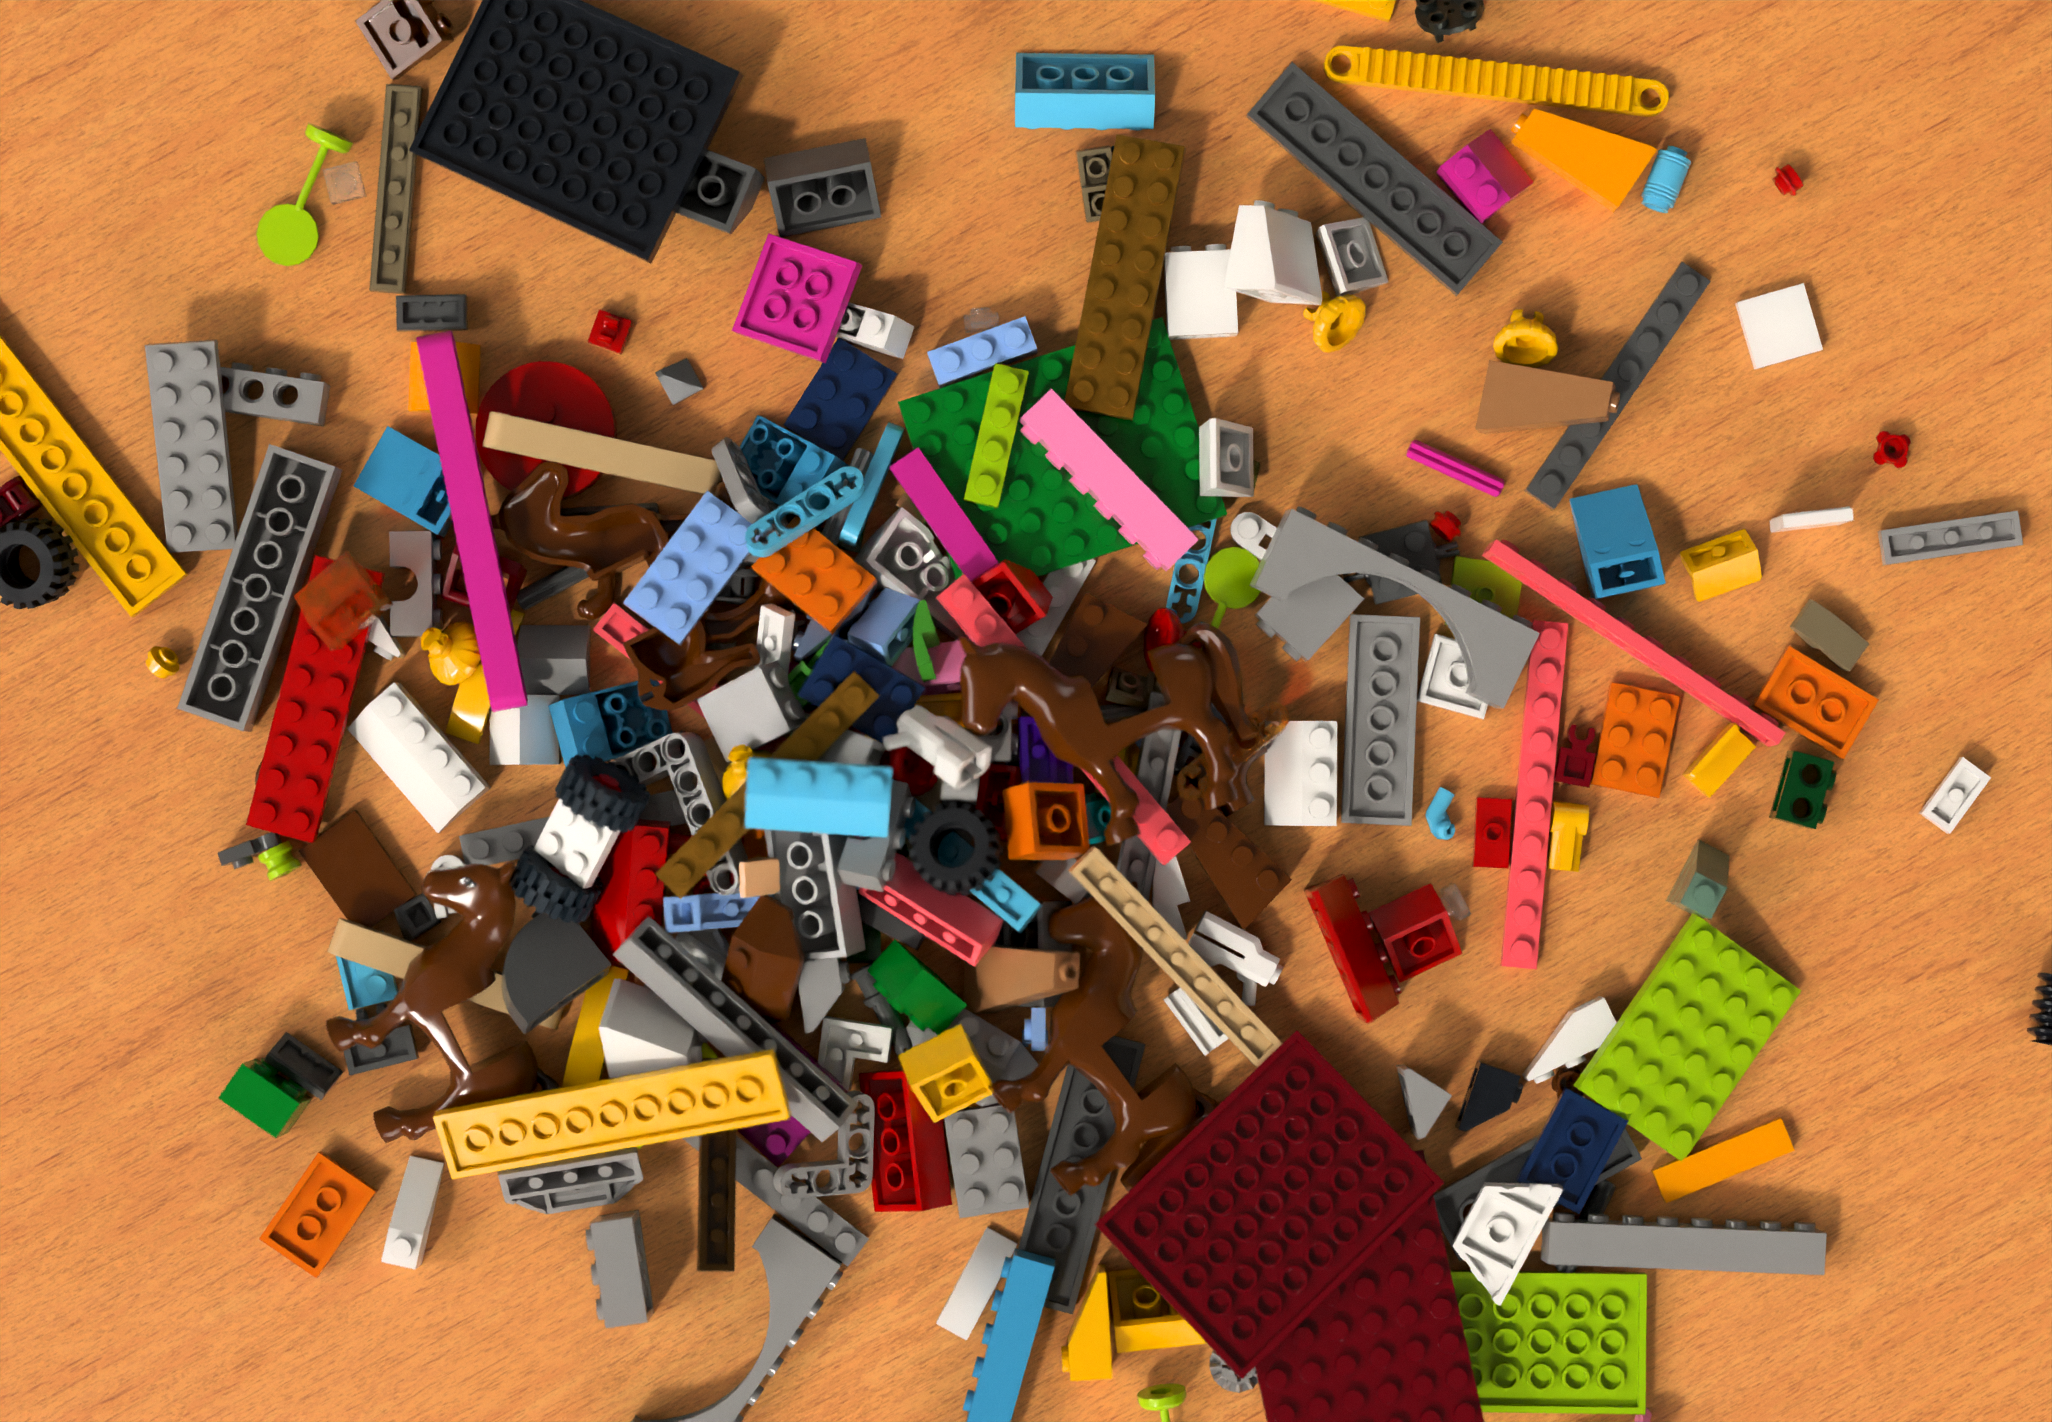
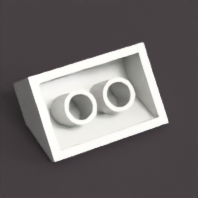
[1264,721,1337,826]

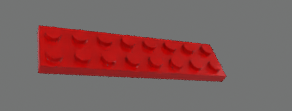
[246,555,385,843]

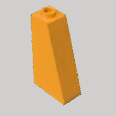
[1510,108,1657,212]

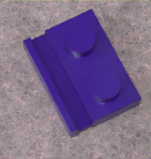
[1018,717,1074,784]

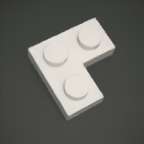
[818,1016,894,1092]

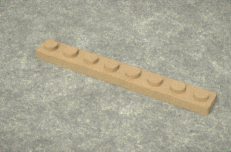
[1068,846,1283,1068]

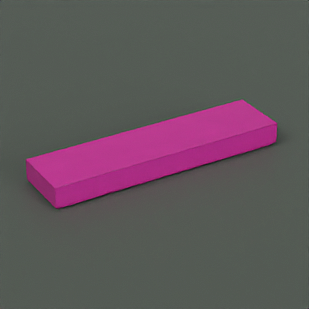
[889,448,998,581]

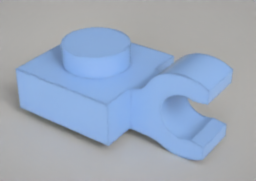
[1022,1008,1048,1051]

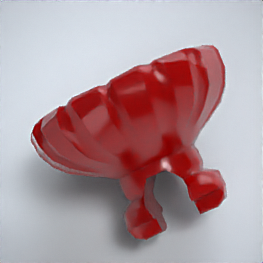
[1143,608,1202,672]
[879,746,939,796]

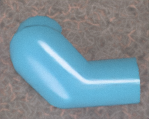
[1425,787,1455,840]

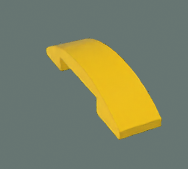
[446,609,525,744]
[562,965,630,1088]

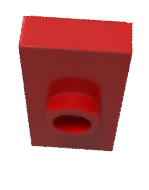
[1472,797,1512,869]

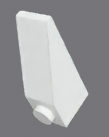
[381,1155,445,1269]

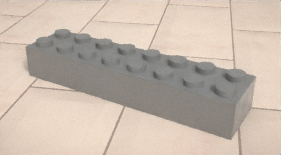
[177,444,343,732]

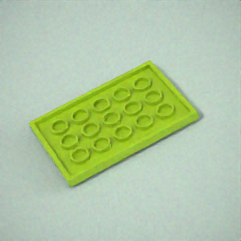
[1573,913,1801,1161]
[1450,1270,1647,1414]

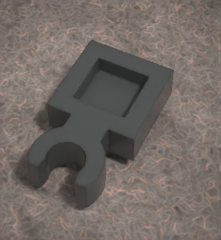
[217,832,282,870]

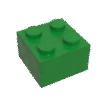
[867,939,967,1035]
[218,1058,313,1138]

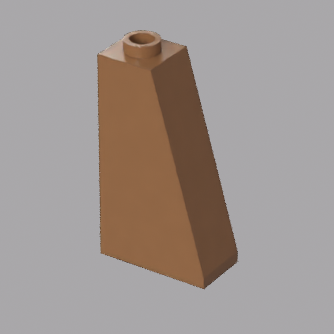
[1475,360,1620,434]
[963,944,1080,1014]

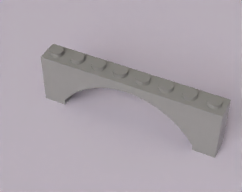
[1249,506,1540,709]
[631,1215,843,1422]

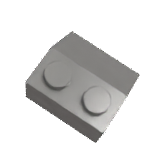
[798,957,851,1033]

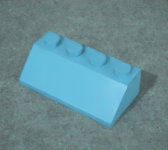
[1015,53,1155,131]
[745,756,892,838]

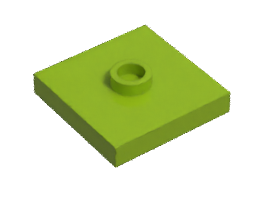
[1444,556,1522,626]

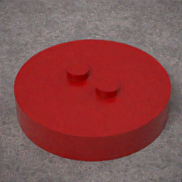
[475,361,617,500]

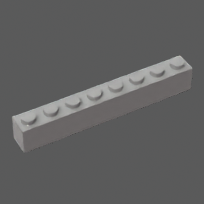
[613,916,858,1142]
[1541,1212,1827,1275]

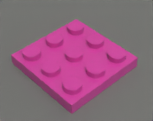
[732,233,862,363]

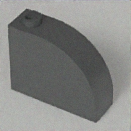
[501,911,611,1034]

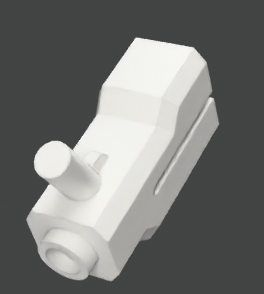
[883,705,992,789]
[1188,910,1283,1006]

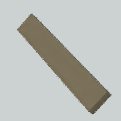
[369,84,422,294]

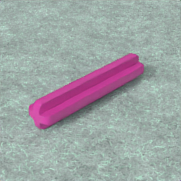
[1406,440,1505,497]

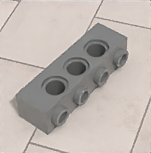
[220,362,330,426]

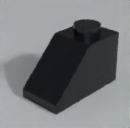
[1455,1061,1523,1131]

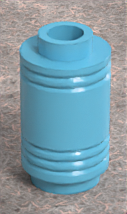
[1641,146,1691,213]

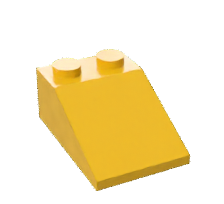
[1061,1264,1113,1381]

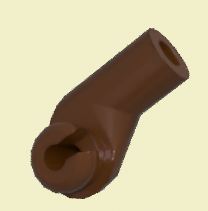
[577,575,616,620]

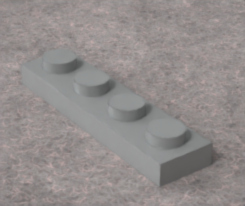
[1878,511,2023,565]

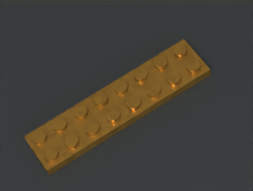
[1065,134,1185,420]

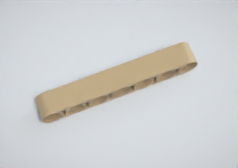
[483,412,722,495]
[327,918,565,1029]

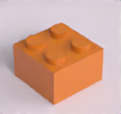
[1003,782,1090,860]

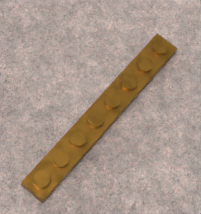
[655,671,879,899]

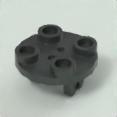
[1415,0,1485,43]

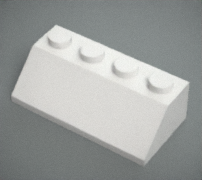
[347,682,491,833]

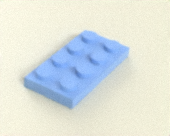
[623,491,761,646]

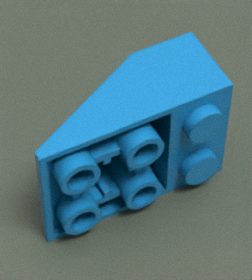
[739,415,849,529]
[353,426,453,537]
[1569,484,1666,600]
[548,679,673,768]

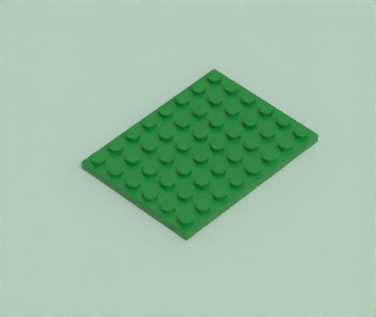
[898,317,1227,580]

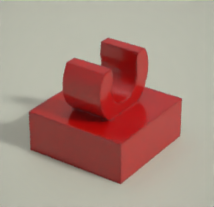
[587,309,633,355]

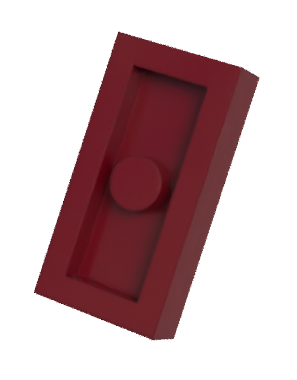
[442,542,528,613]

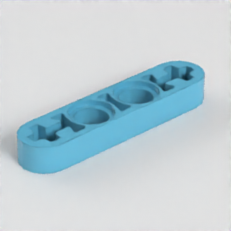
[839,422,905,547]
[745,466,864,558]
[1166,519,1217,624]

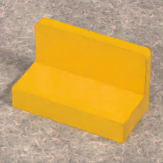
[1680,529,1762,602]
[1682,723,1757,798]

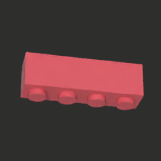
[858,852,1004,967]

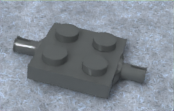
[1342,520,1460,604]

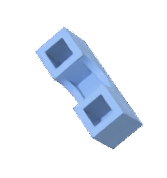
[927,316,1037,388]

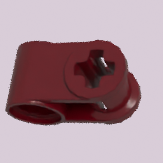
[0,476,42,527]

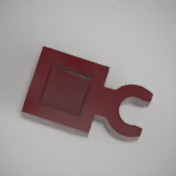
[1554,724,1596,788]

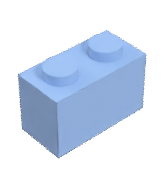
[847,587,920,666]

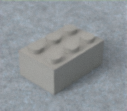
[944,1104,1029,1218]
[586,1210,654,1328]

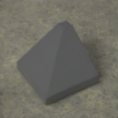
[655,358,704,405]
[394,893,441,941]

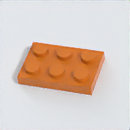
[751,515,878,634]
[1752,646,1879,759]
[1590,682,1680,798]
[259,1151,378,1278]

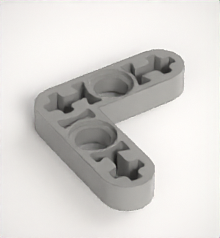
[711,437,795,536]
[773,1090,875,1199]

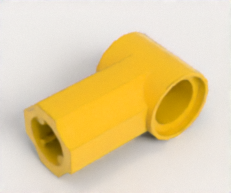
[1548,801,1589,872]

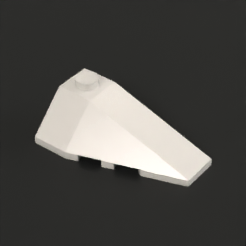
[854,507,968,640]

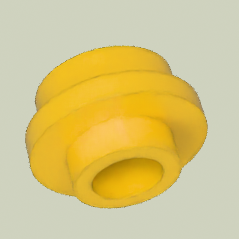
[145,646,180,679]

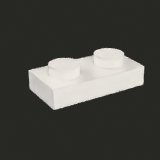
[754,603,795,676]
[1919,757,1991,834]

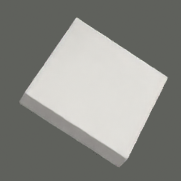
[1735,283,1823,370]
[1769,507,1854,533]
[1417,634,1488,719]

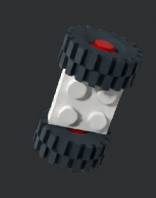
[509,754,650,923]

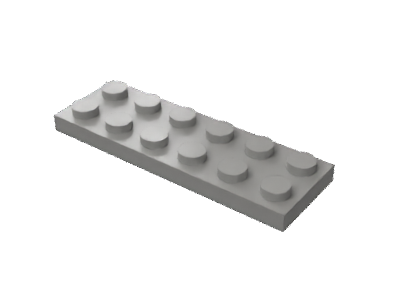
[145,340,238,553]
[1341,614,1420,826]

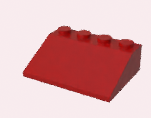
[1304,874,1402,1024]

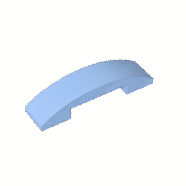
[663,893,775,933]

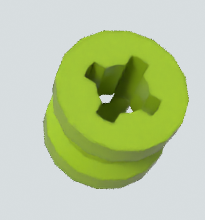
[257,841,302,881]

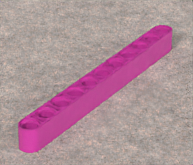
[416,330,528,713]

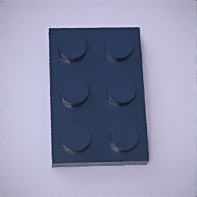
[784,338,898,462]
[798,633,925,744]
[1516,1087,1628,1214]

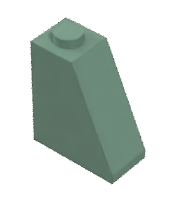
[1666,839,1730,919]

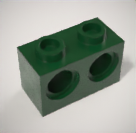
[1769,751,1837,829]

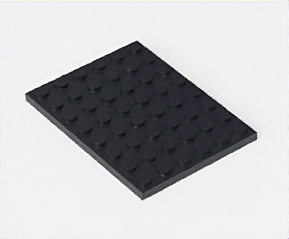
[409,0,744,264]

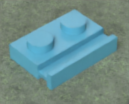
[336,930,398,1010]

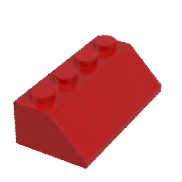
[592,819,671,963]
[859,1068,952,1212]

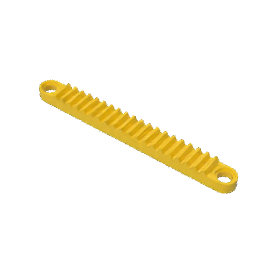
[1323,46,1669,117]

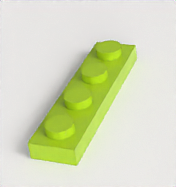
[964,363,1029,508]

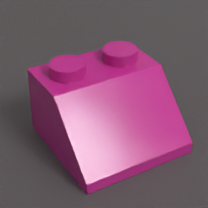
[1436,129,1534,224]

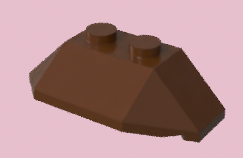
[721,895,804,1025]

